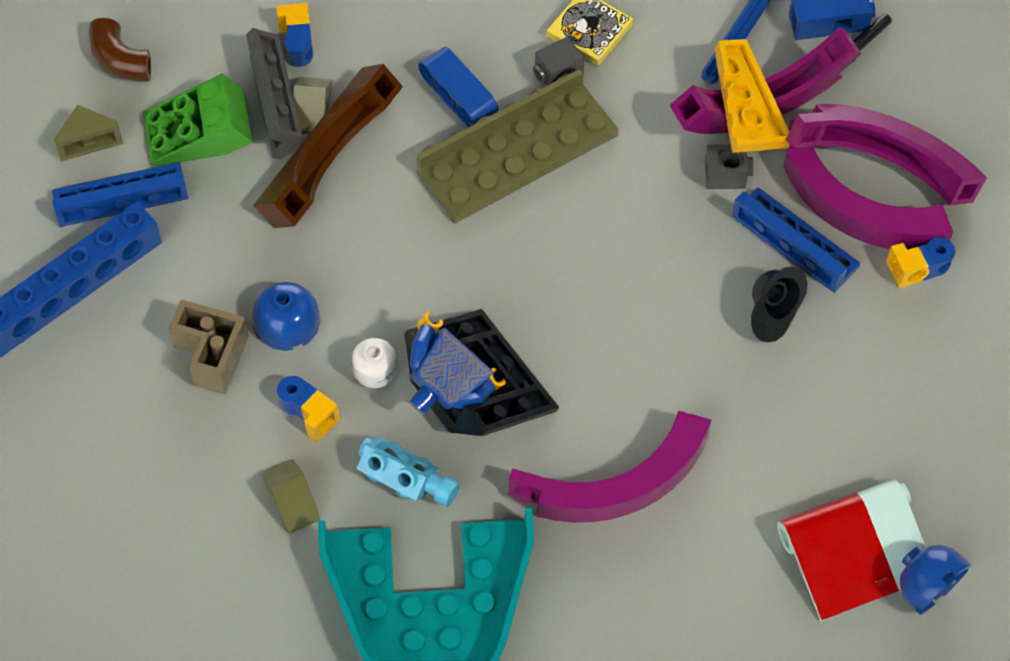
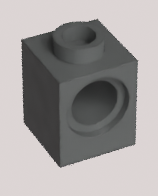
[533,36,584,86]
[704,144,753,190]

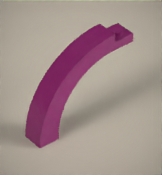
[670,27,861,134]
[786,104,987,205]
[784,119,953,250]
[508,410,712,523]

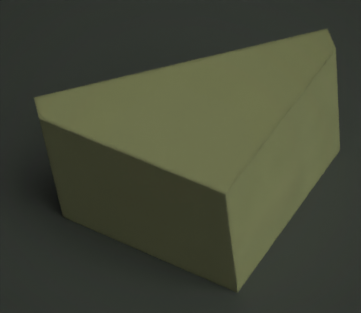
[293,77,333,134]
[54,105,123,162]
[261,460,321,534]

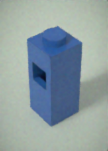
[789,0,875,40]

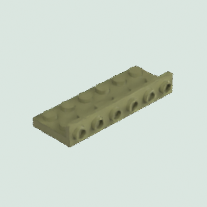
[417,70,618,224]

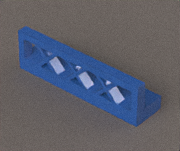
[52,162,189,227]
[732,187,860,293]

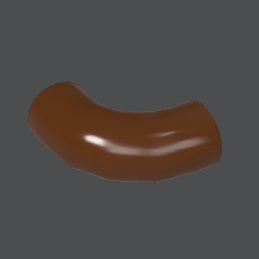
[89,18,151,81]

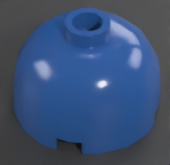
[252,282,320,351]
[900,544,971,616]

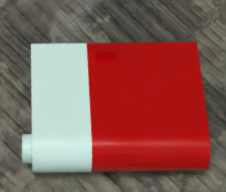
[777,479,926,621]

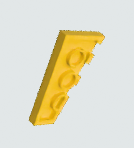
[714,39,790,153]

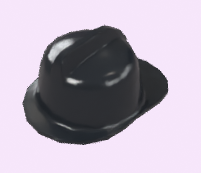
[751,266,808,343]

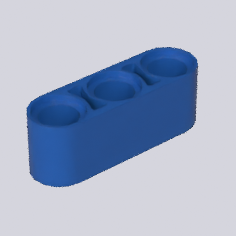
[418,46,499,128]

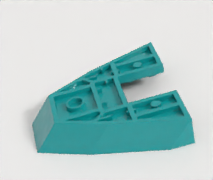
[318,507,534,661]

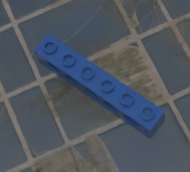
[0,201,162,358]

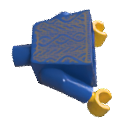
[409,311,506,415]

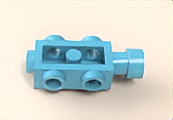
[357,436,461,507]

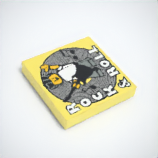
[546,0,633,67]

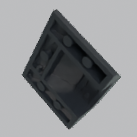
[404,309,559,436]

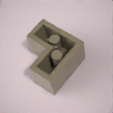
[169,300,249,394]

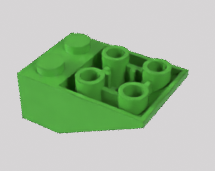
[143,73,253,166]

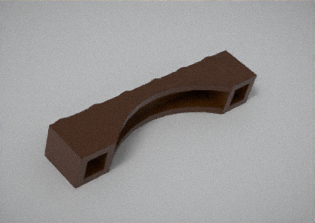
[253,64,403,228]

